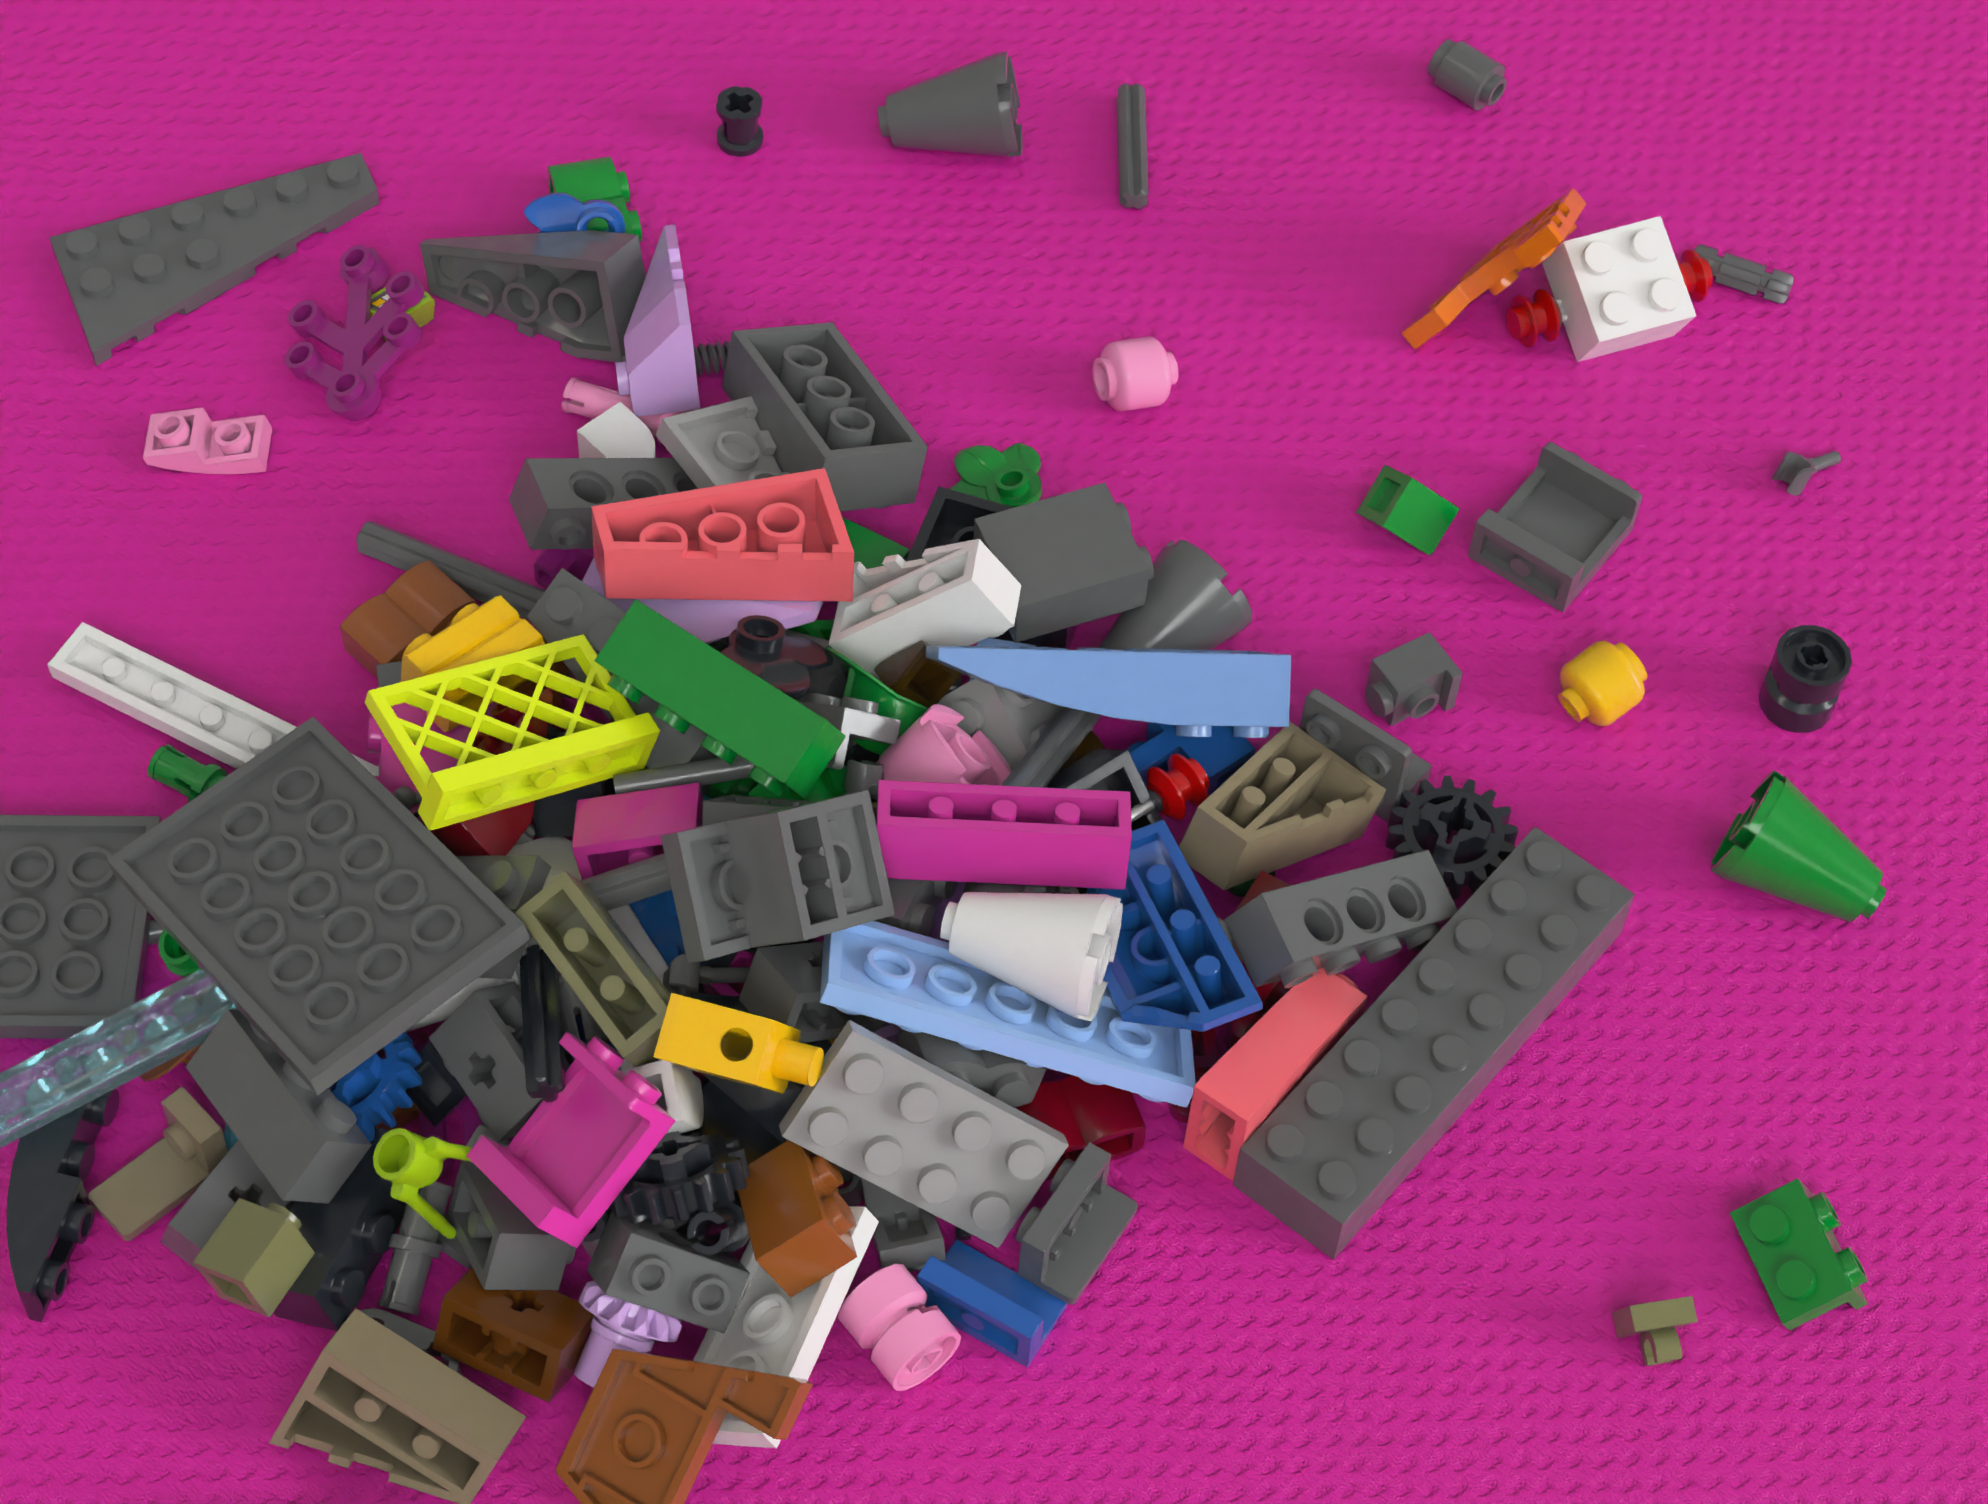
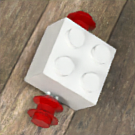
[1506,216,1713,362]

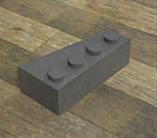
[527,568,719,797]

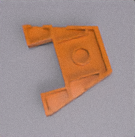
[1402,188,1586,349]

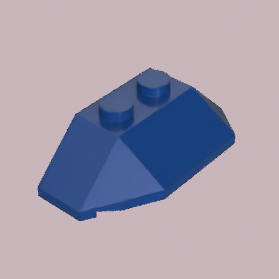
[1086,820,1263,1032]

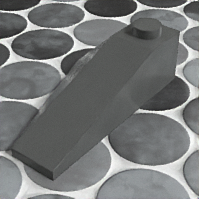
[420,230,645,362]

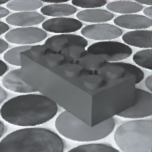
[722,322,928,511]

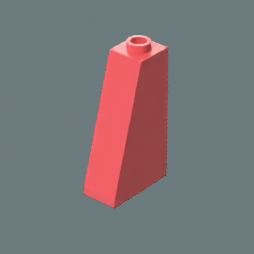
[1183,968,1368,1181]

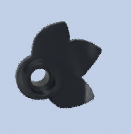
[720,615,833,700]

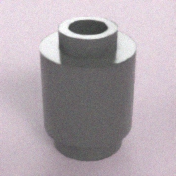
[1428,39,1507,110]

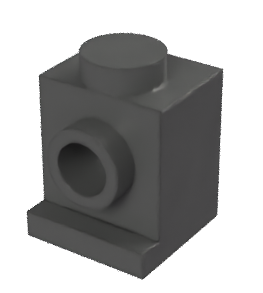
[1365,632,1463,726]

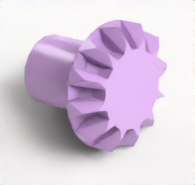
[574,1281,682,1387]

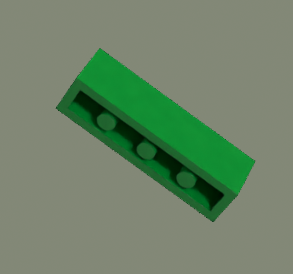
[594,599,846,798]

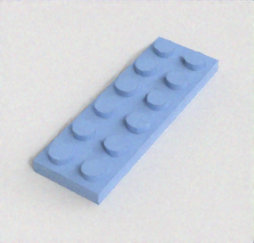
[820,921,1196,1108]

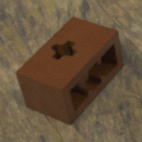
[432,1267,594,1403]

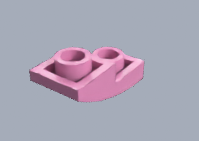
[143,407,272,474]

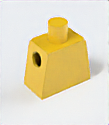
[653,993,824,1094]

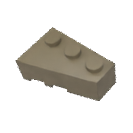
[1179,722,1386,891]

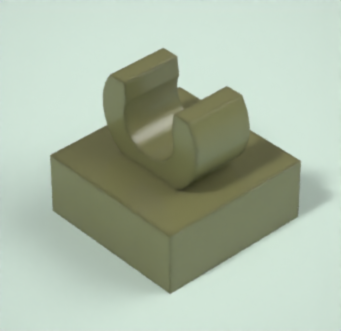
[1612,1296,1698,1366]

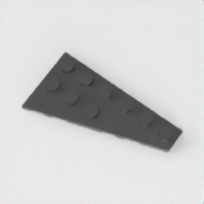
[49,153,379,366]

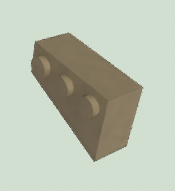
[269,1308,526,1504]

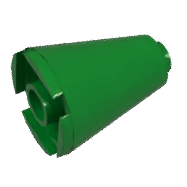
[1710,770,1887,922]

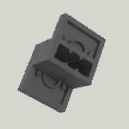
[661,790,895,963]

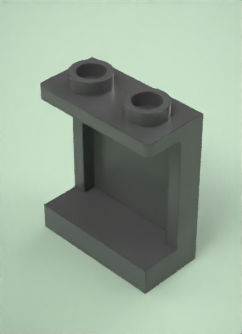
[1468,442,1642,613]

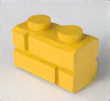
[400,595,545,733]

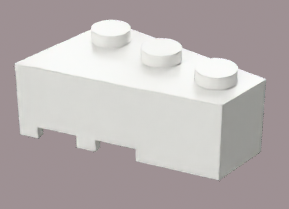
[829,539,1021,683]

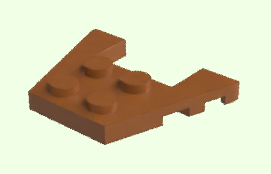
[555,1349,813,1504]

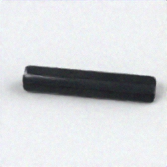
[519,944,566,1103]

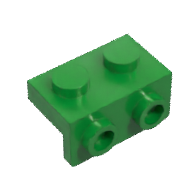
[1730,1178,1868,1330]

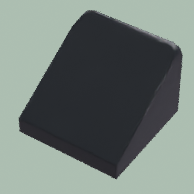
[405,1042,469,1127]

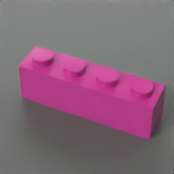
[876,780,1132,889]

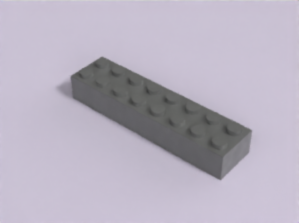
[1233,827,1635,1260]

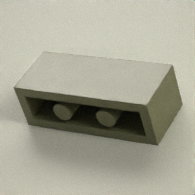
[515,871,670,1067]

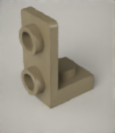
[88,1087,228,1241]

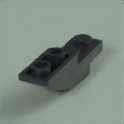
[6,1057,119,1322]

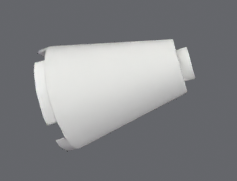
[940,892,1123,1021]

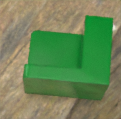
[1356,465,1460,555]

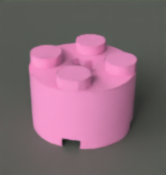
[877,704,1012,786]

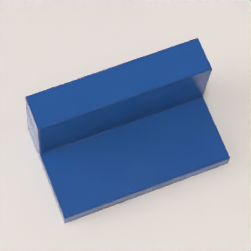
[917,1239,1067,1367]

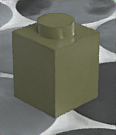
[193,1198,315,1318]

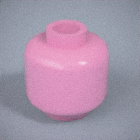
[1093,336,1178,412]

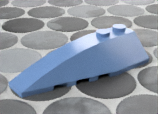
[926,645,1291,738]

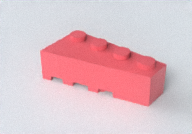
[591,468,854,602]

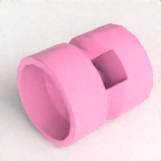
[838,1264,961,1391]

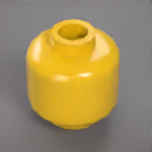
[1558,641,1648,726]

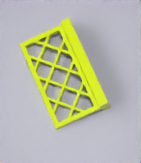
[364,634,660,831]

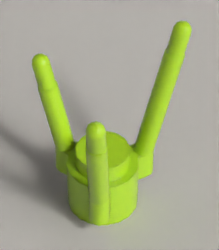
[373,1128,473,1239]

